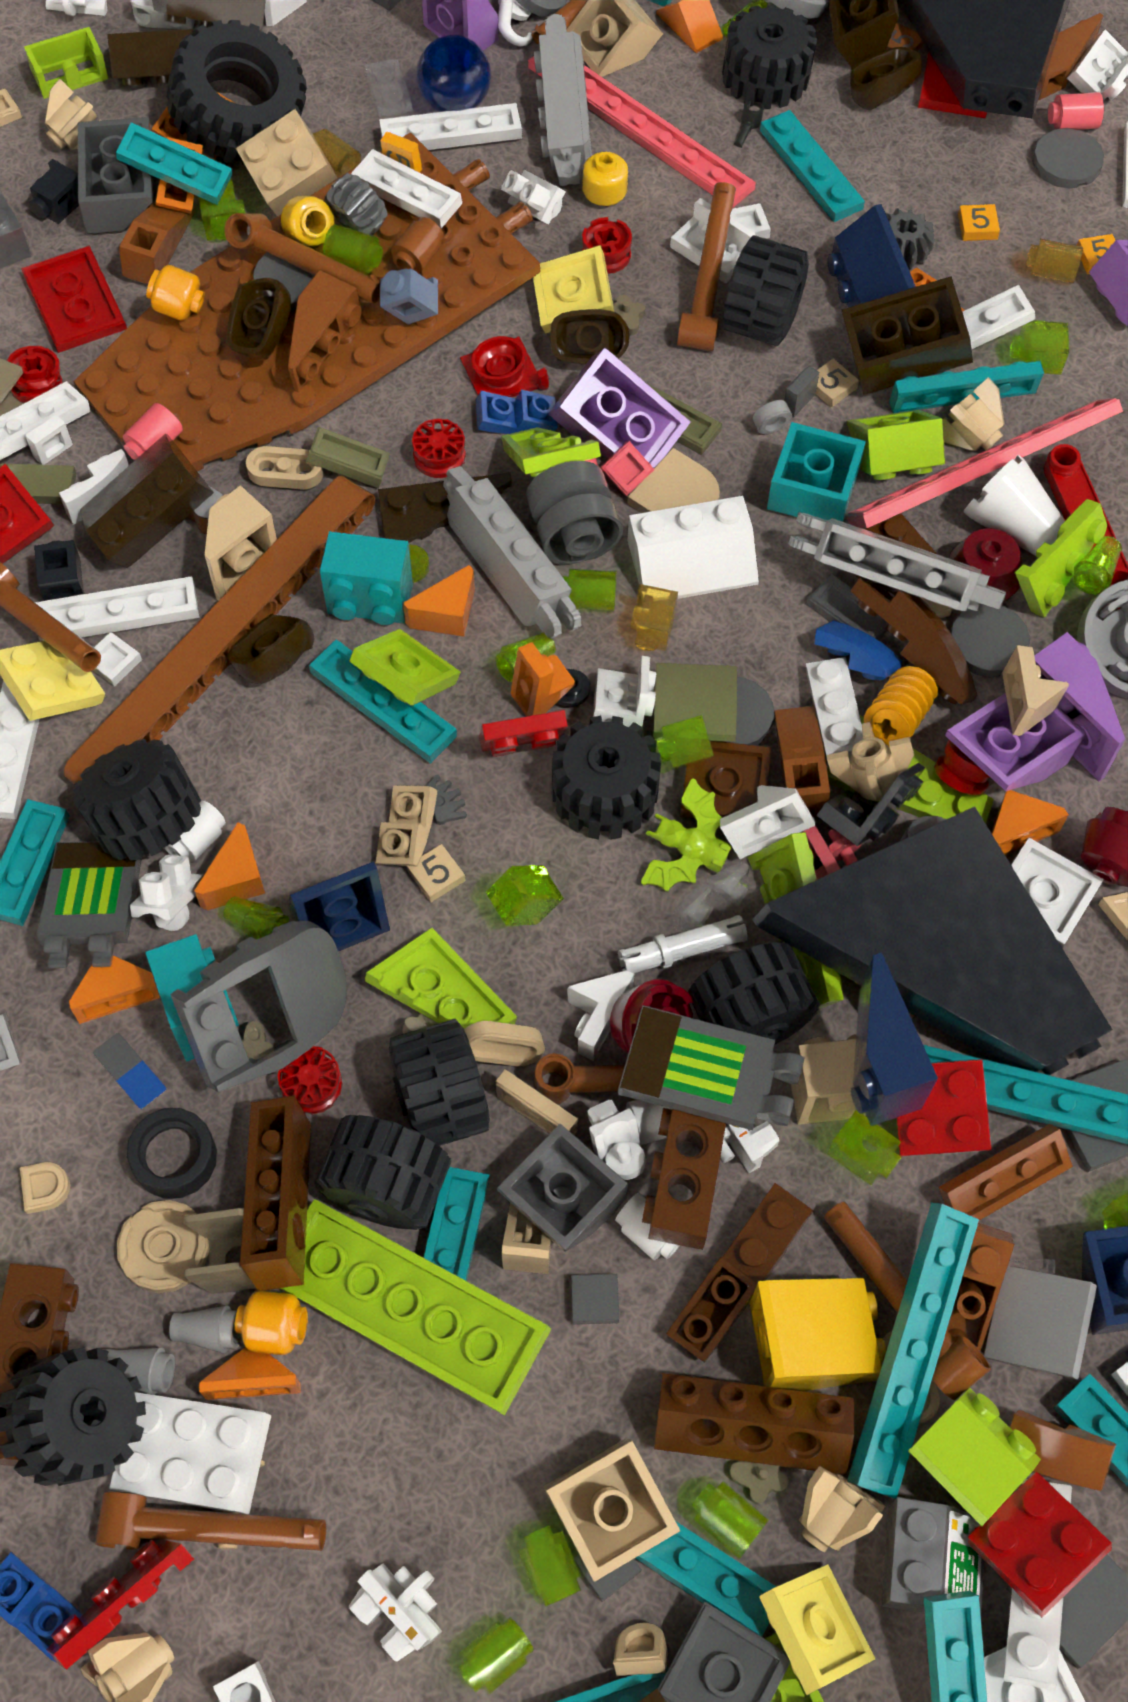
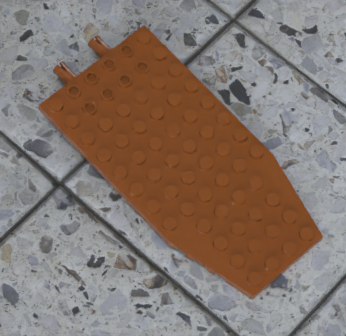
[73,132,541,471]

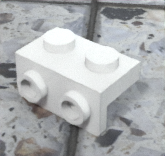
[1067,30,1128,100]
[670,198,755,283]
[593,656,656,727]

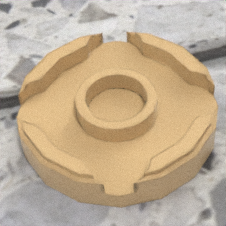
[117,1200,209,1293]

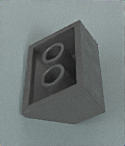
[78,117,153,234]

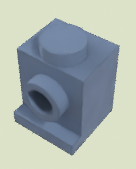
[380,268,438,324]

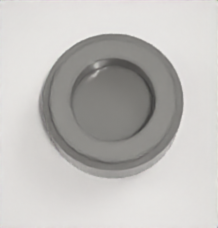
[752,400,792,435]

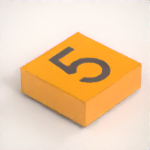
[380,132,422,173]
[958,204,1000,241]
[1076,234,1115,274]

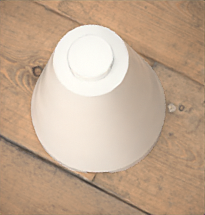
[964,455,1065,556]

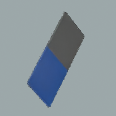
[93,1033,167,1109]

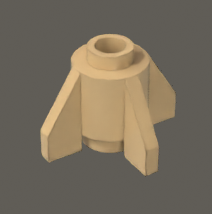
[45,79,102,150]
[942,377,1005,451]
[827,722,914,801]
[799,1466,886,1552]
[80,1632,174,1702]

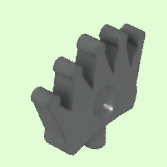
[426,775,467,825]

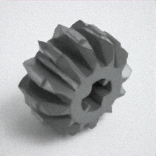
[324,173,388,240]
[886,208,935,270]

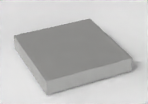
[984,1266,1097,1380]

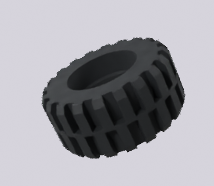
[166,20,307,165]

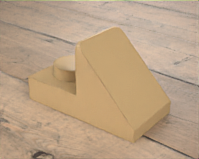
[1002,645,1069,736]

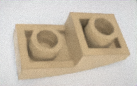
[376,786,437,866]

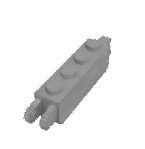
[534,13,592,186]
[443,466,582,639]
[788,512,1006,611]

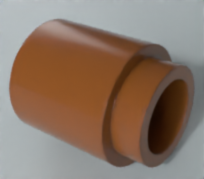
[391,217,443,274]

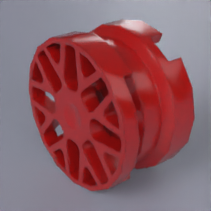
[582,217,632,274]
[7,346,63,403]
[412,418,466,479]
[934,740,990,796]
[277,1046,343,1115]

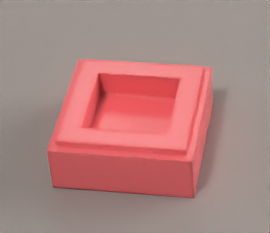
[600,441,655,496]

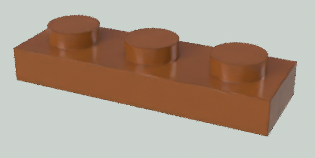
[938,1124,1073,1221]

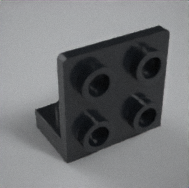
[817,763,925,846]

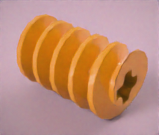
[864,666,938,748]

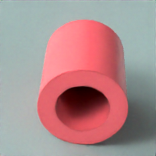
[1048,92,1104,130]
[123,403,183,460]

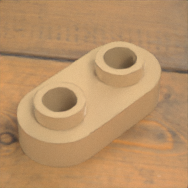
[246,446,323,490]

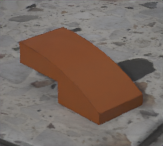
[1010,1410,1116,1491]

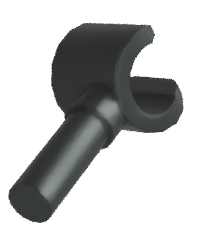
[734,101,764,148]

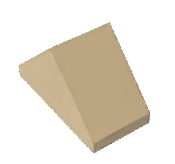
[502,1203,552,1274]

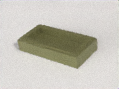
[306,427,390,488]

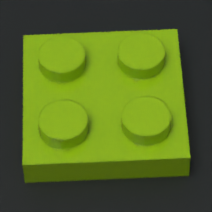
[349,629,461,706]

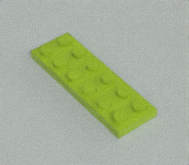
[280,1199,551,1416]

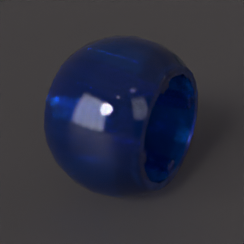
[416,35,491,112]

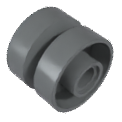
[526,461,623,565]

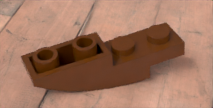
[850,578,977,705]
[666,1183,813,1363]

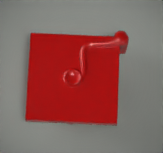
[460,336,549,398]

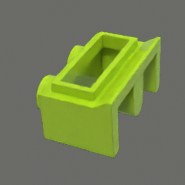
[24,27,109,99]

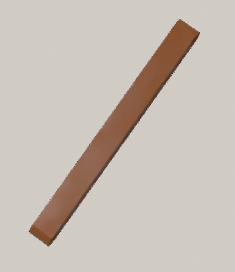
[64,476,375,784]

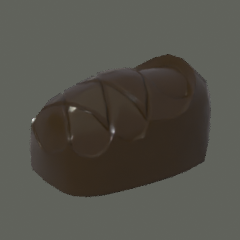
[850,47,921,110]
[226,278,291,359]
[550,309,630,364]
[227,613,315,684]

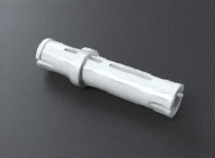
[618,915,748,974]

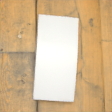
[59,449,129,525]

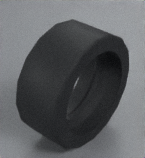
[127,1108,217,1199]

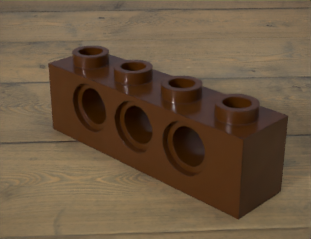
[240,1096,311,1291]
[642,1108,726,1250]
[0,1263,79,1466]
[654,1373,854,1475]

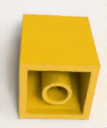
[750,1278,886,1391]

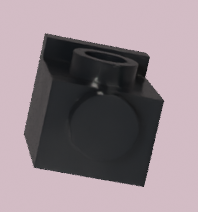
[29,159,79,224]
[34,540,85,601]

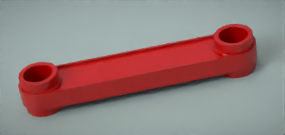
[1043,444,1128,610]

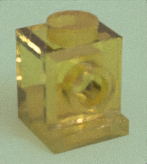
[630,584,678,651]

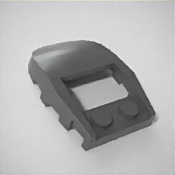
[170,920,347,1092]

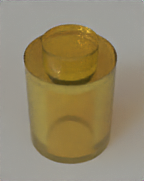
[313,129,361,178]
[1025,238,1083,283]

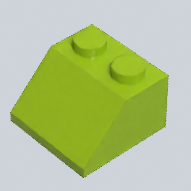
[847,410,945,480]
[908,1388,1041,1526]

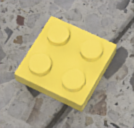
[533,246,614,334]
[0,641,105,721]
[759,1564,875,1695]

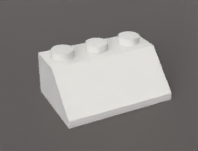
[627,496,759,605]

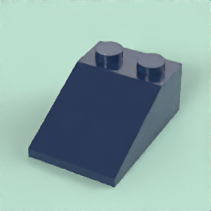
[287,861,390,952]
[851,953,938,1126]

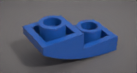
[476,390,558,434]
[814,620,902,680]
[0,1552,83,1663]

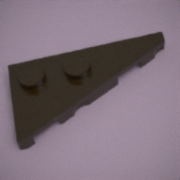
[378,473,512,543]

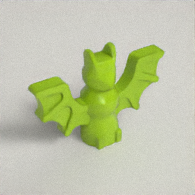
[641,779,732,892]

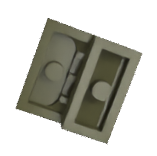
[653,663,737,742]

